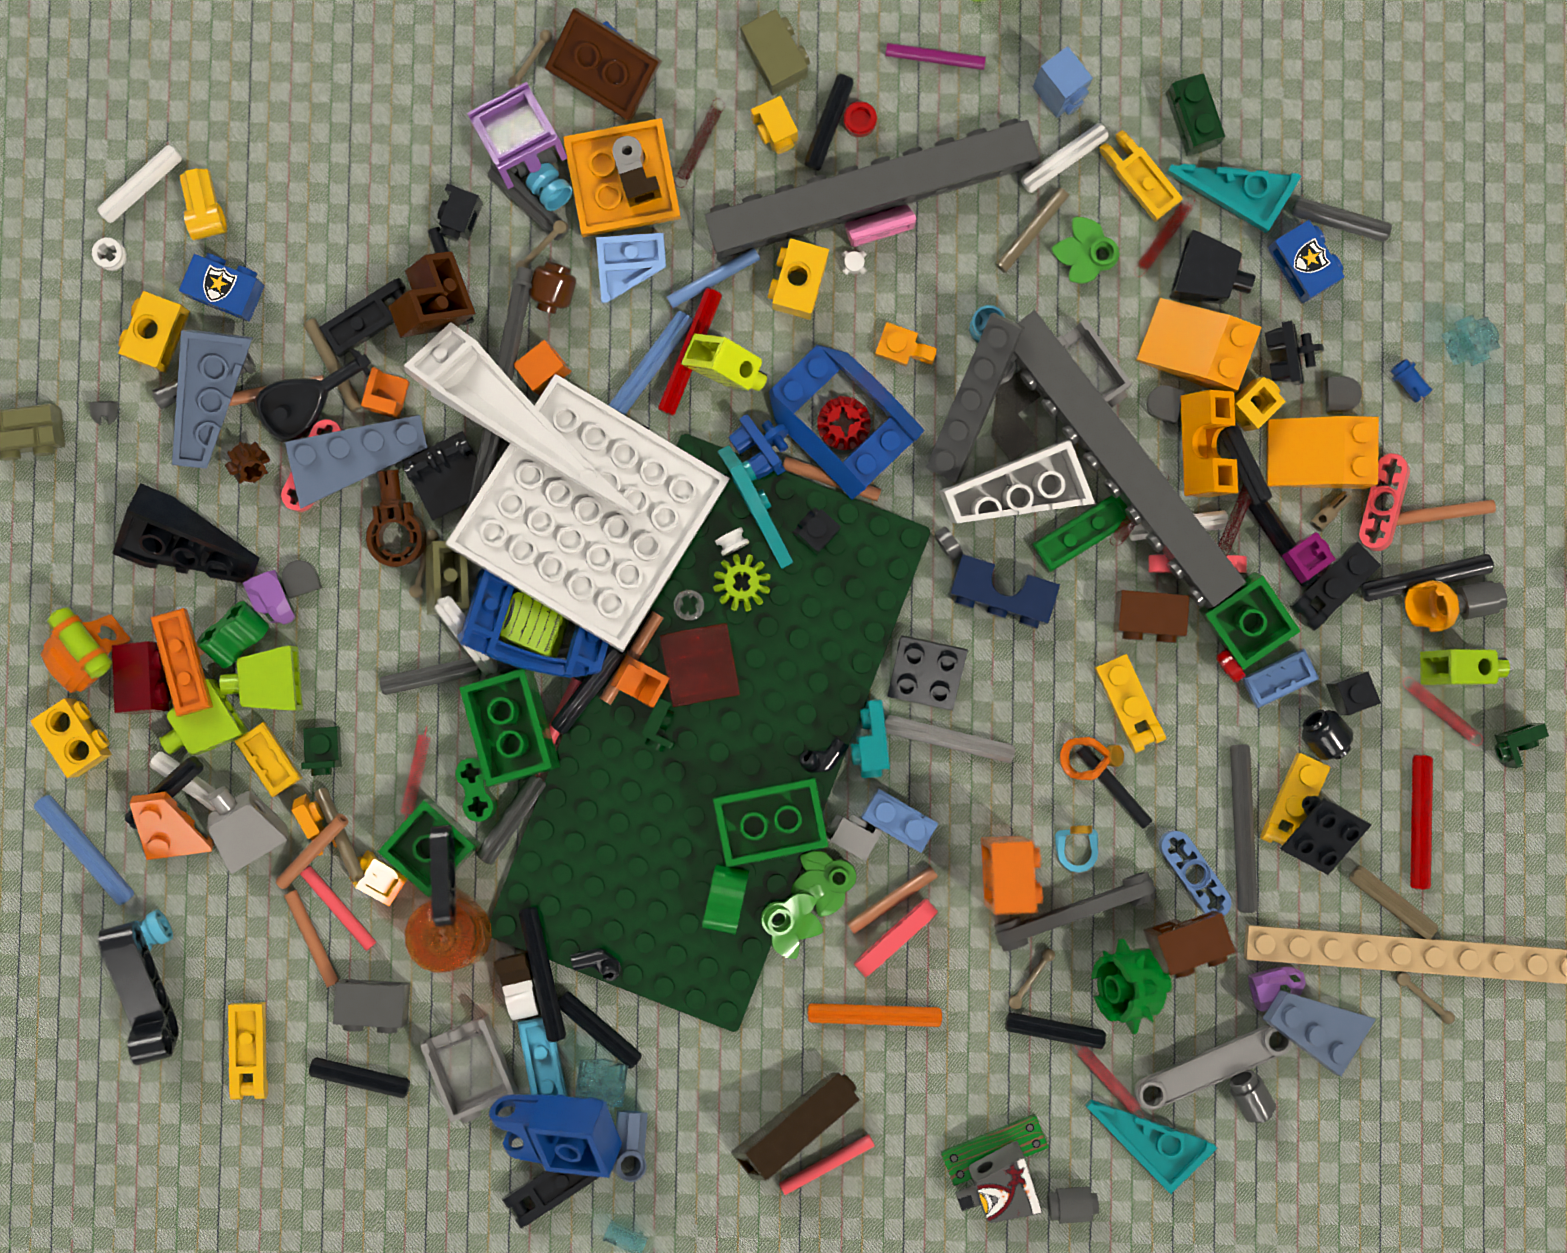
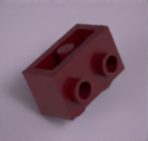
[112,641,171,715]

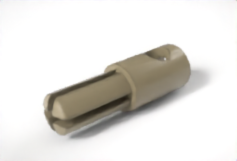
[1310,491,1352,532]

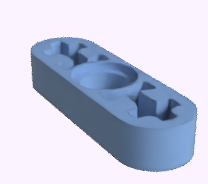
[1159,830,1232,916]

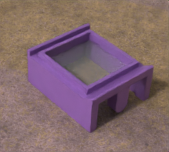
[467,82,568,189]

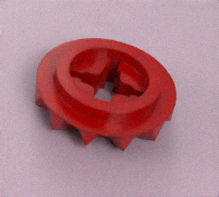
[817,396,871,450]

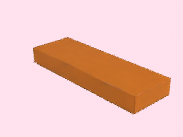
[150,608,213,717]

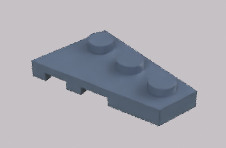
[1263,990,1376,1076]

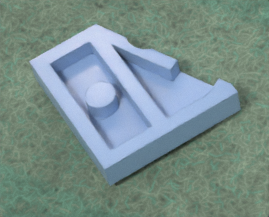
[596,233,666,303]

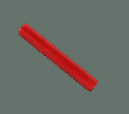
[658,288,722,415]
[1410,755,1433,890]

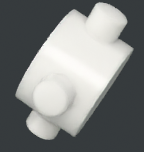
[842,250,867,275]

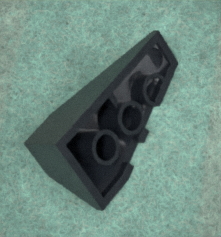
[112,483,260,583]

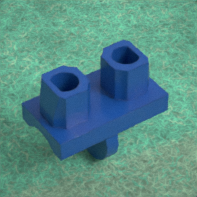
[728,414,789,479]

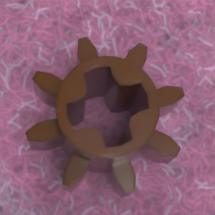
[225,442,270,484]

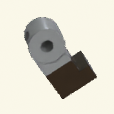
[612,136,662,207]

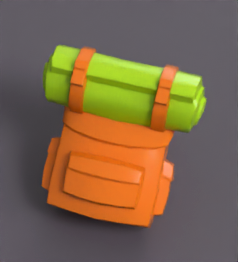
[40,607,130,693]

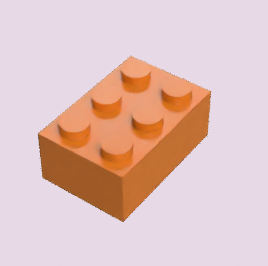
[981,836,1042,914]

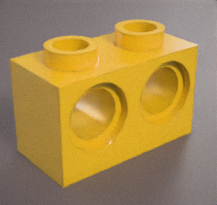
[30,698,112,778]

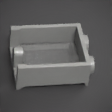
[1057,318,1132,408]
[420,1014,519,1123]

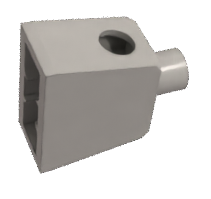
[207,786,288,874]

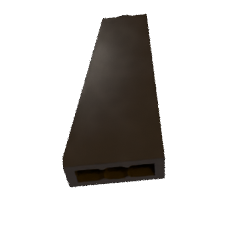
[731,1072,860,1182]

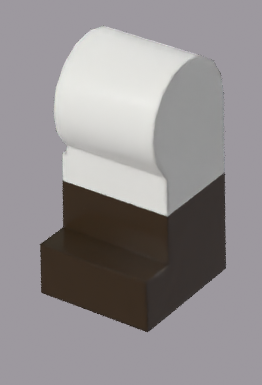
[494,951,540,1021]

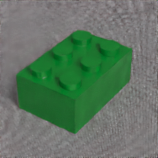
[459,668,560,787]
[713,778,829,867]

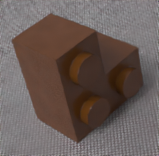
[389,251,476,338]
[1143,910,1236,978]

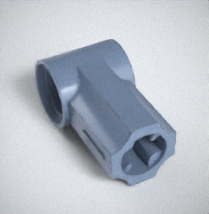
[612,1110,648,1182]

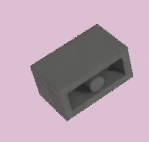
[333,979,410,1033]

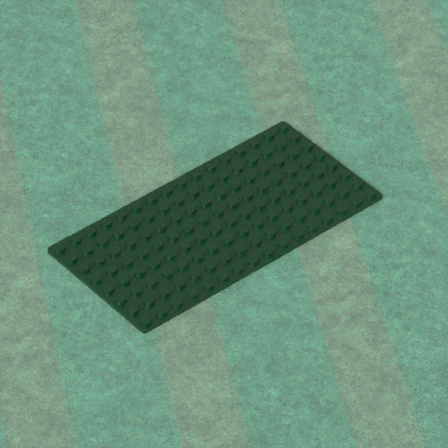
[486,434,930,1032]

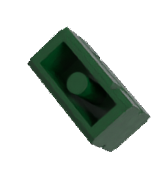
[1166,73,1226,156]

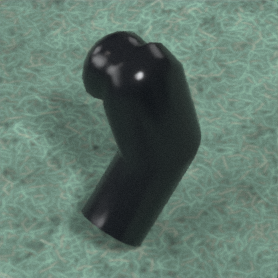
[799,737,849,773]
[571,948,621,981]

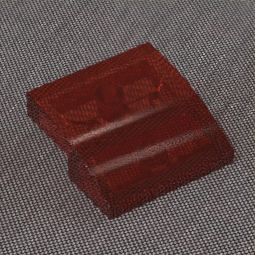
[660,623,740,707]

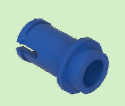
[1390,358,1433,403]

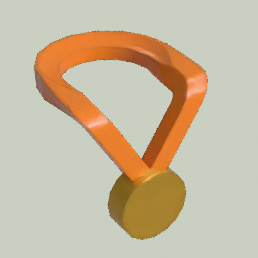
[1060,737,1124,780]

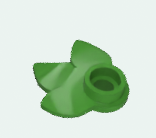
[1052,217,1119,284]
[791,850,857,917]
[761,893,823,959]

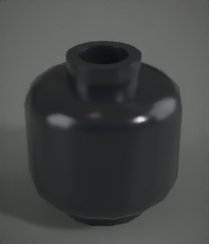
[1302,710,1353,760]

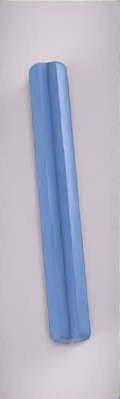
[608,311,693,415]
[34,795,134,905]

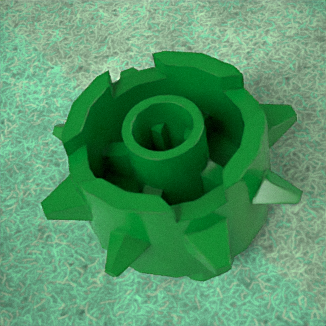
[1091,939,1172,1034]

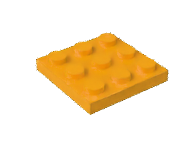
[563,118,681,237]

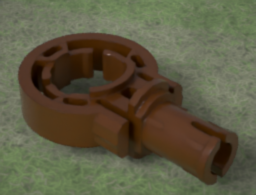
[366,469,427,567]

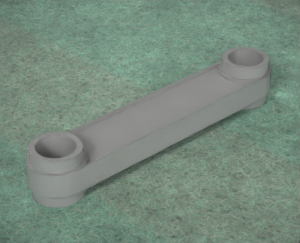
[1134,1024,1292,1110]

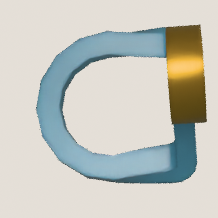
[1055,826,1098,873]

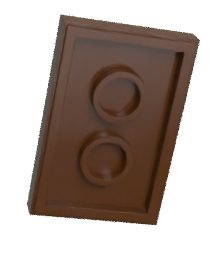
[544,8,662,121]

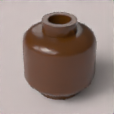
[529,261,576,314]

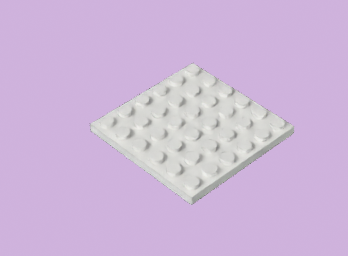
[446,374,730,652]

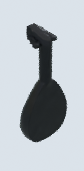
[255,349,371,443]

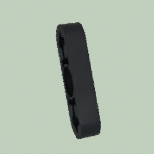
[430,825,457,927]

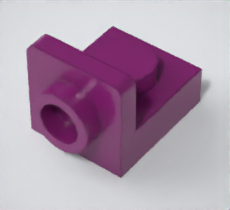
[1282,532,1336,583]

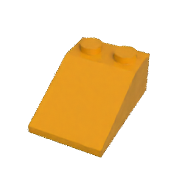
[1136,298,1262,393]
[1266,416,1379,489]

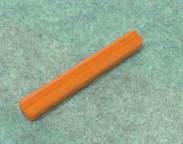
[808,1003,942,1027]

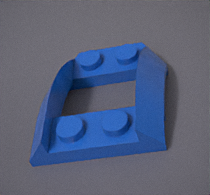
[768,345,924,500]
[457,567,609,678]

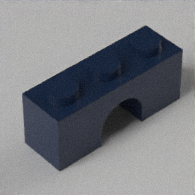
[948,554,1060,629]

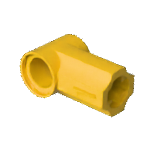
[179,168,227,240]

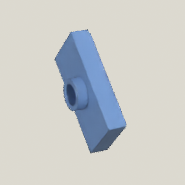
[1242,648,1319,708]

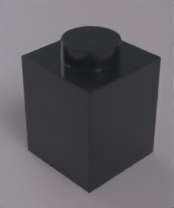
[1326,671,1381,716]

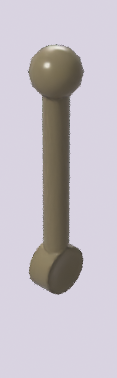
[508,30,552,89]
[515,220,568,271]
[409,530,439,598]
[1008,948,1055,1009]
[1396,972,1455,1024]

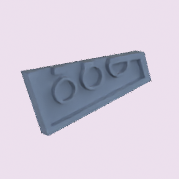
[172,329,253,469]
[285,415,427,509]

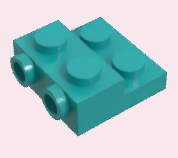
[850,700,890,778]

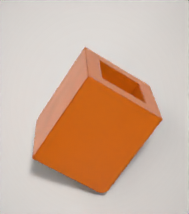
[514,340,572,396]
[361,367,410,419]
[610,655,670,708]

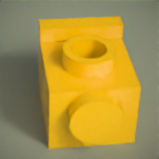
[750,95,798,154]
[1234,377,1286,431]

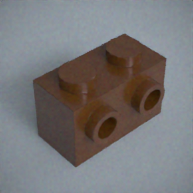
[1113,590,1190,643]

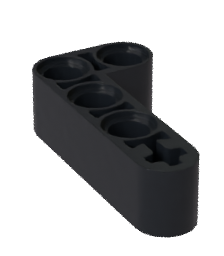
[98,921,179,1066]

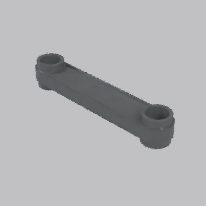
[994,871,1157,952]

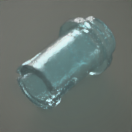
[602,1220,648,1253]

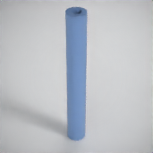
[667,248,760,308]

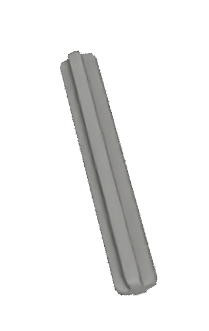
[885,715,1015,763]

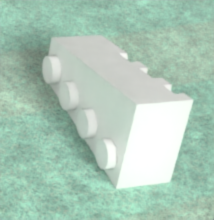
[939,440,1095,523]

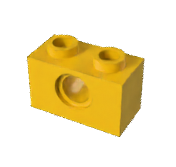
[767,238,829,320]
[118,291,190,373]

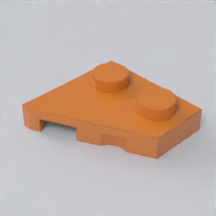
[129,792,214,860]

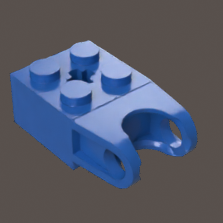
[489,1094,622,1178]

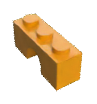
[1181,390,1238,497]

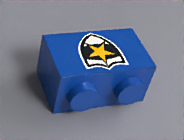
[1267,220,1345,304]
[179,253,265,322]

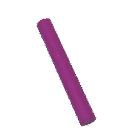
[885,43,986,70]

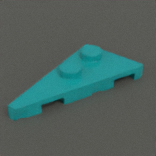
[1166,164,1302,233]
[717,445,793,569]
[1085,1099,1218,1194]

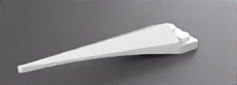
[404,322,637,517]

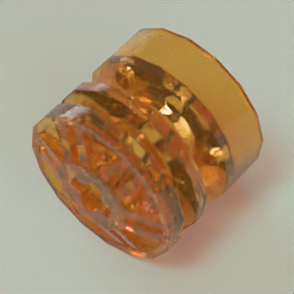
[405,897,492,973]

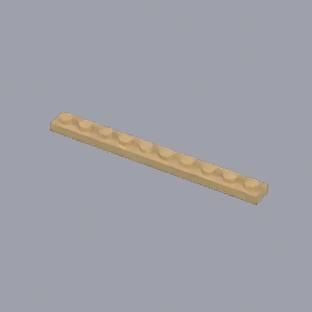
[1244,924,1567,984]

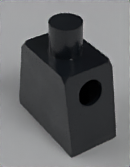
[1169,230,1255,304]

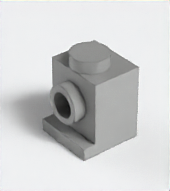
[827,813,882,861]

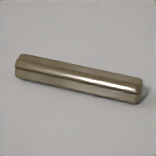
[1349,866,1438,939]

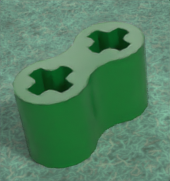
[197,601,269,668]
[455,757,498,822]
[702,864,749,935]

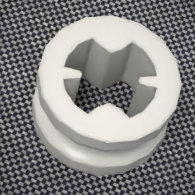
[92,238,127,271]
[715,527,749,556]

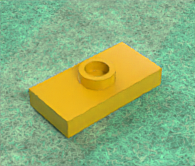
[235,722,303,797]

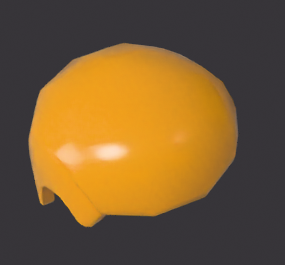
[1404,580,1460,632]

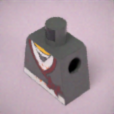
[955,1141,1042,1223]

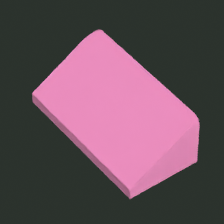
[845,205,917,247]

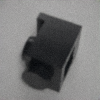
[437,184,483,241]
[792,507,841,555]

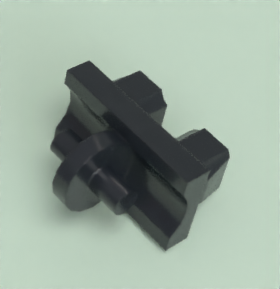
[1265,320,1324,386]

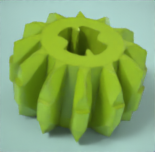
[713,554,771,611]

